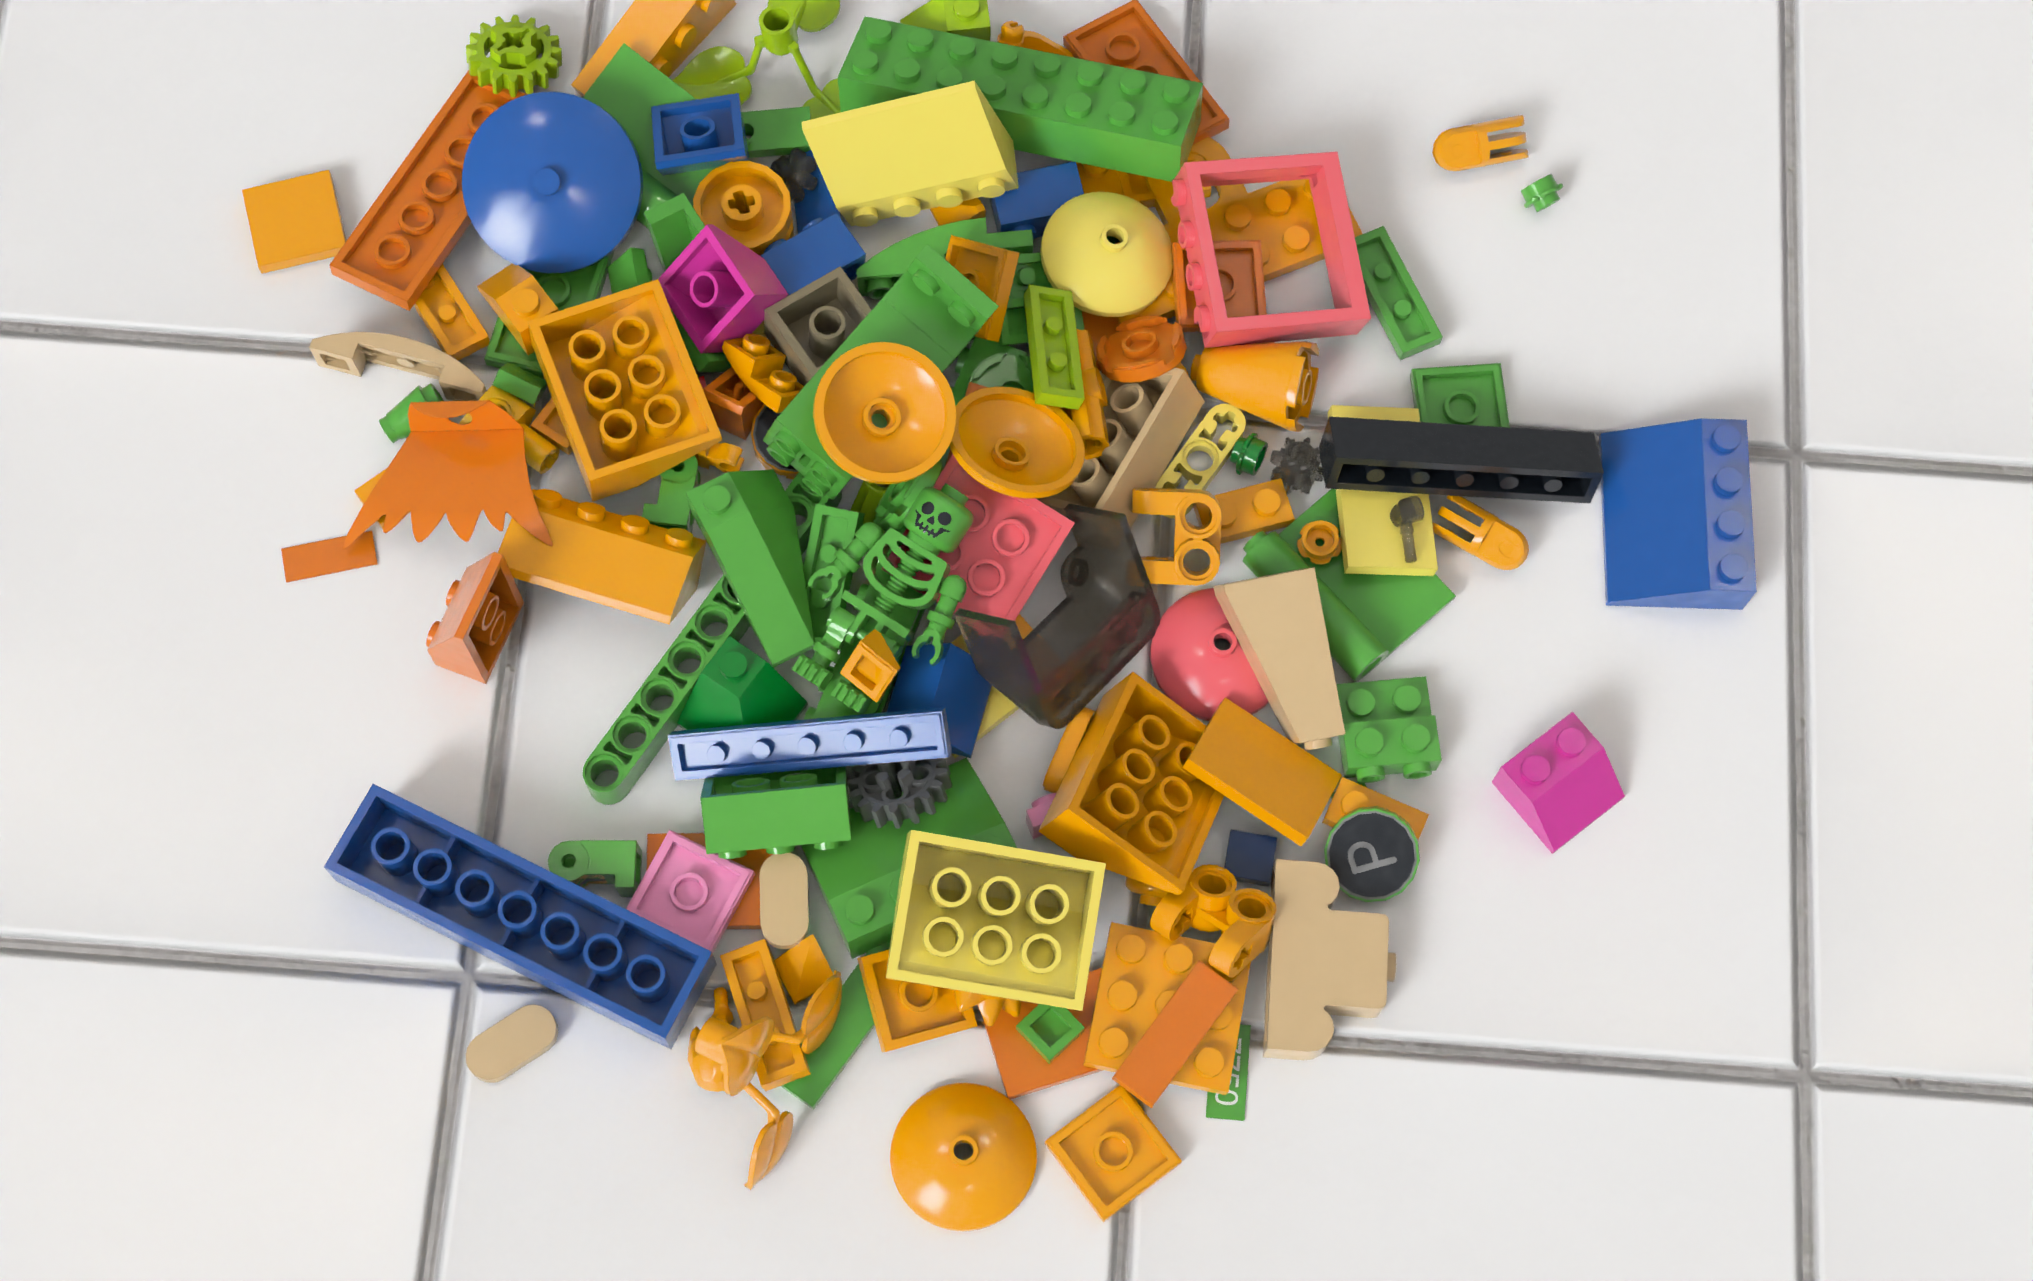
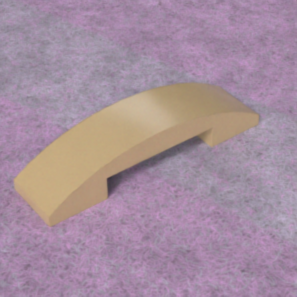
[309,332,487,401]

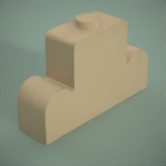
[1263,859,1396,1061]

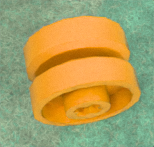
[693,161,794,256]

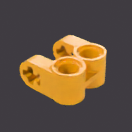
[1129,488,1222,586]
[1150,864,1276,978]

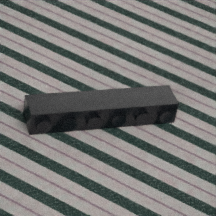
[1319,416,1604,503]

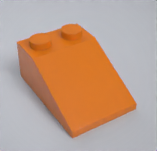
[426,552,524,684]

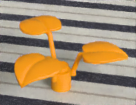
[695,970,842,1190]

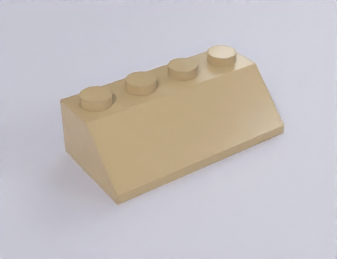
[1036,368,1205,548]

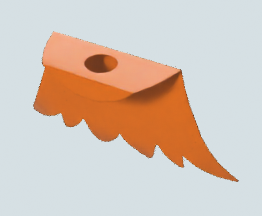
[343,400,553,549]

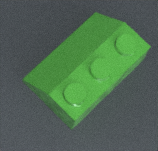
[700,766,851,859]

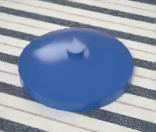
[462,92,643,273]

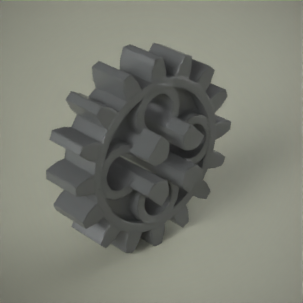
[847,758,952,829]

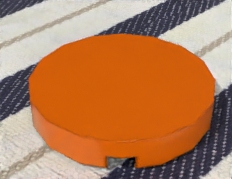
[1096,315,1187,383]

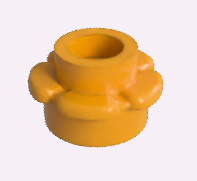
[1297,520,1342,565]

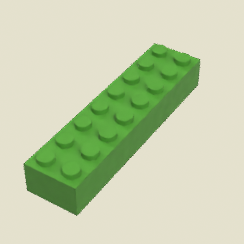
[838,16,1203,182]

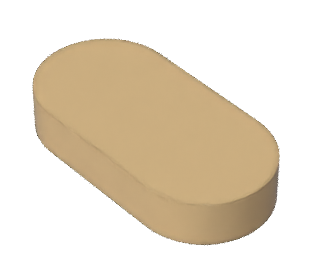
[759,853,810,949]
[466,1005,558,1083]

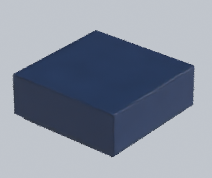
[1224,829,1277,887]

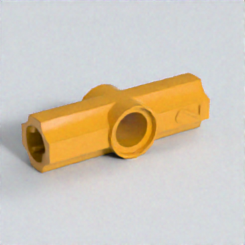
[1059,328,1109,460]

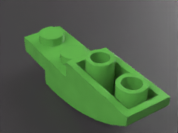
[856,217,1034,299]

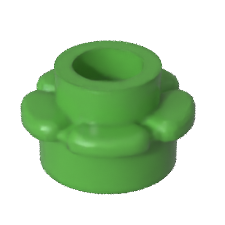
[1520,174,1563,212]

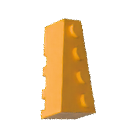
[571,0,737,98]

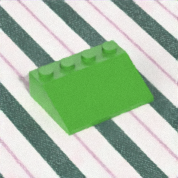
[800,757,1017,959]

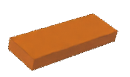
[1112,960,1239,1108]

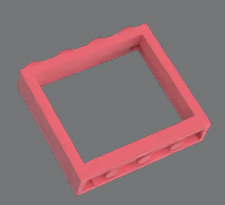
[1171,152,1371,348]

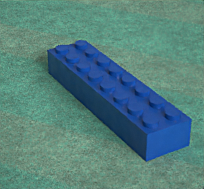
[324,784,717,1049]

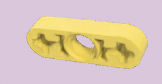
[1155,404,1246,519]

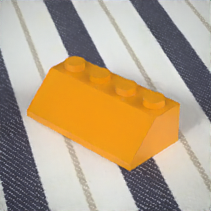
[498,489,707,625]

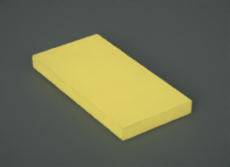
[1327,405,1438,576]

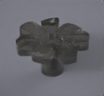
[770,148,818,204]

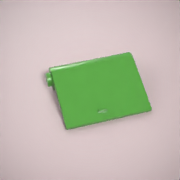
[583,43,751,229]
[1242,489,1456,682]

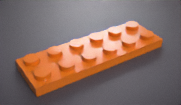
[329,70,527,311]

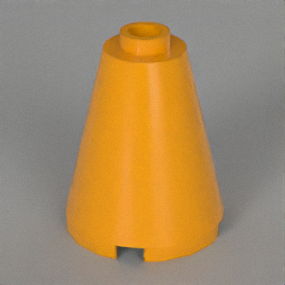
[1190,341,1319,432]

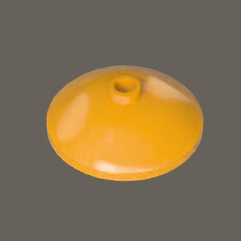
[813,342,956,484]
[949,387,1085,499]
[890,1083,1037,1231]

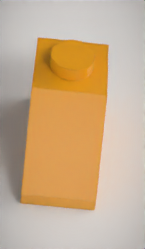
[477,263,559,355]

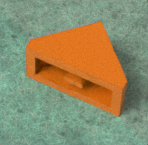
[703,367,764,440]

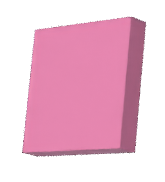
[626,830,755,953]

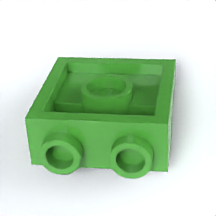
[1336,676,1442,783]

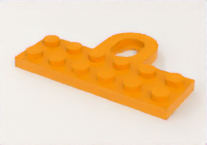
[1115,137,1363,324]

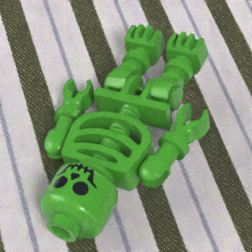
[791,483,974,714]

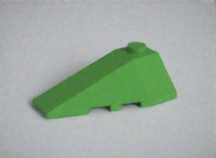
[686,469,815,668]

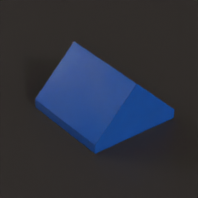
[651,93,750,176]
[887,643,996,758]

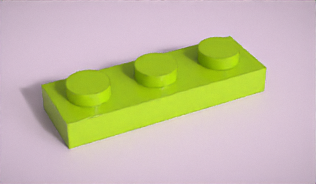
[1024,284,1085,410]

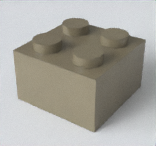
[764,266,872,386]

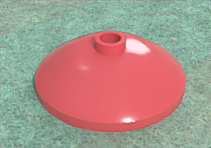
[1150,588,1269,721]

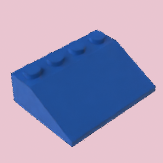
[1599,418,1757,610]

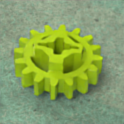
[466,15,562,97]

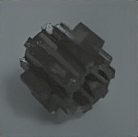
[1270,437,1324,495]

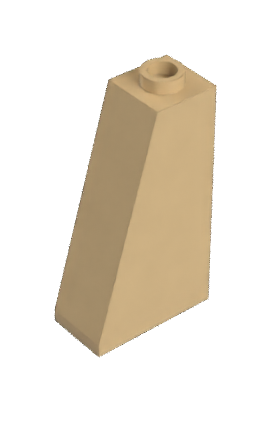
[1213,567,1345,750]

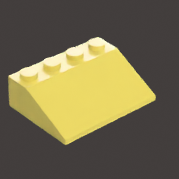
[802,80,1019,227]
[886,830,1106,1011]

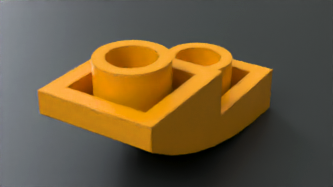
[722,334,804,413]

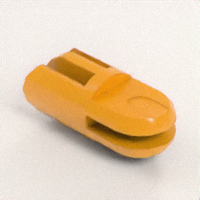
[1432,115,1529,171]
[1432,495,1529,570]

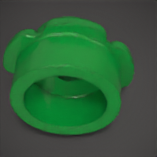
[1230,433,1268,476]

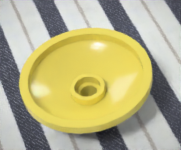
[1040,192,1173,317]

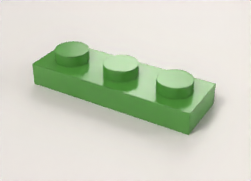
[1355,226,1443,360]
[803,503,865,643]

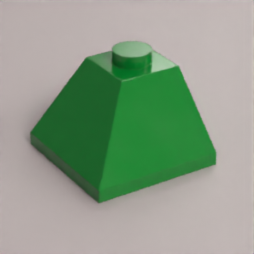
[677,636,808,730]

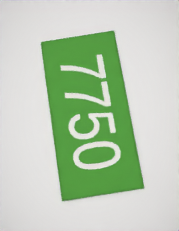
[1206,1024,1251,1121]

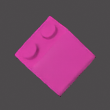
[659,224,788,354]
[1492,712,1625,854]

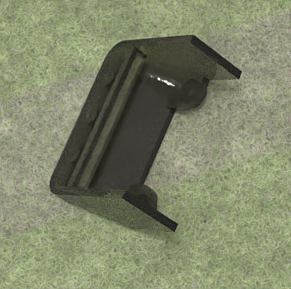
[954,503,1160,729]

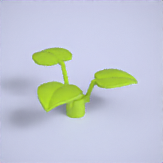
[672,0,841,119]

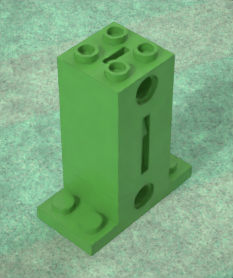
[763,244,999,501]

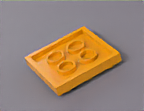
[1083,922,1251,1095]

